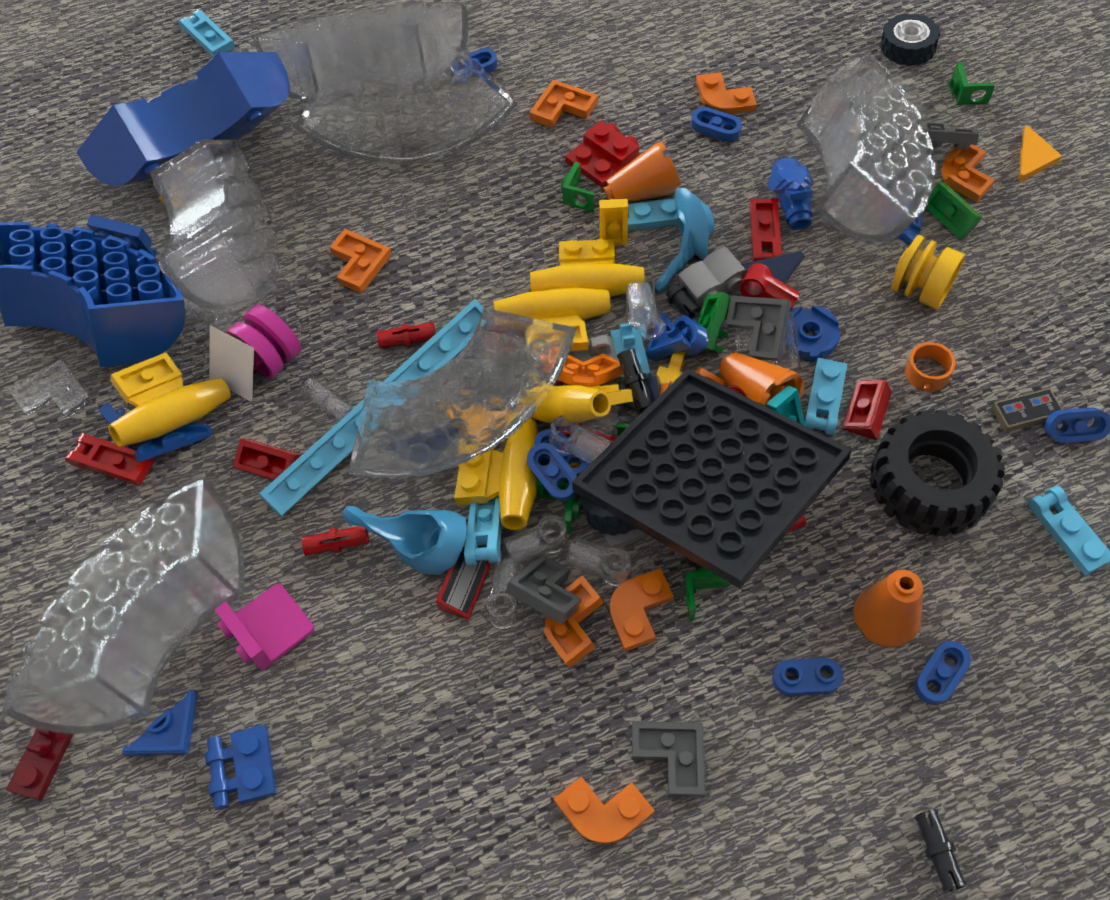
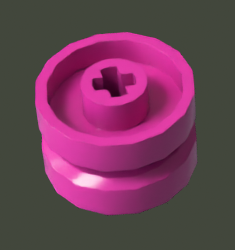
[225,304,302,379]

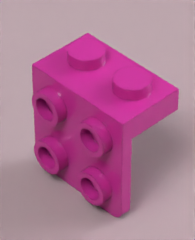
[214,584,314,671]

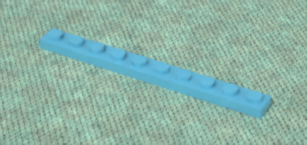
[259,299,495,518]

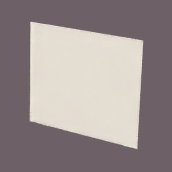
[209,325,254,402]

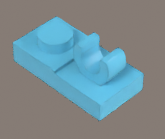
[610,323,650,383]

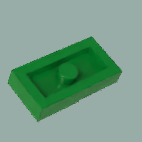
[922,182,982,239]
[698,292,731,353]

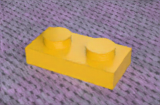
[599,199,628,246]

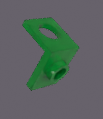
[949,62,995,105]
[561,162,594,212]
[536,481,580,534]
[684,568,729,621]

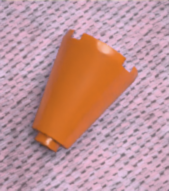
[603,141,681,203]
[720,352,805,408]
[854,570,923,647]

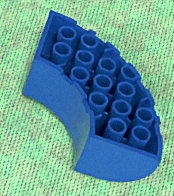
[76,52,290,186]
[0,222,185,367]

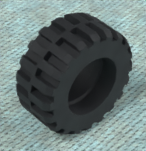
[870,410,1005,536]

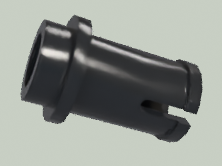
[666,284,701,318]

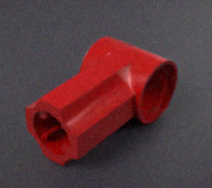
[740,263,800,311]

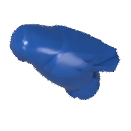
[768,157,815,230]

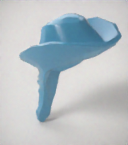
[655,188,714,293]
[342,506,467,575]

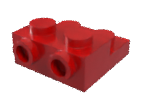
[565,120,639,188]

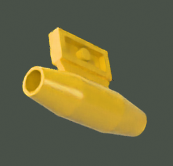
[530,239,645,297]
[494,287,611,356]
[108,352,231,447]
[520,384,633,423]
[454,417,538,530]

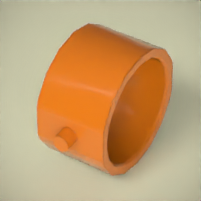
[905,342,956,392]

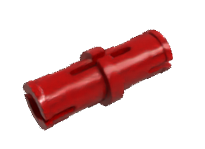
[377,322,436,349]
[301,526,369,556]

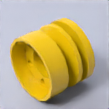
[891,234,966,310]

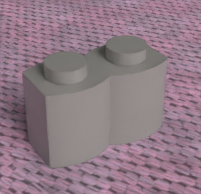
[678,247,746,308]

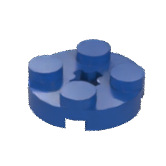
[784,306,840,362]

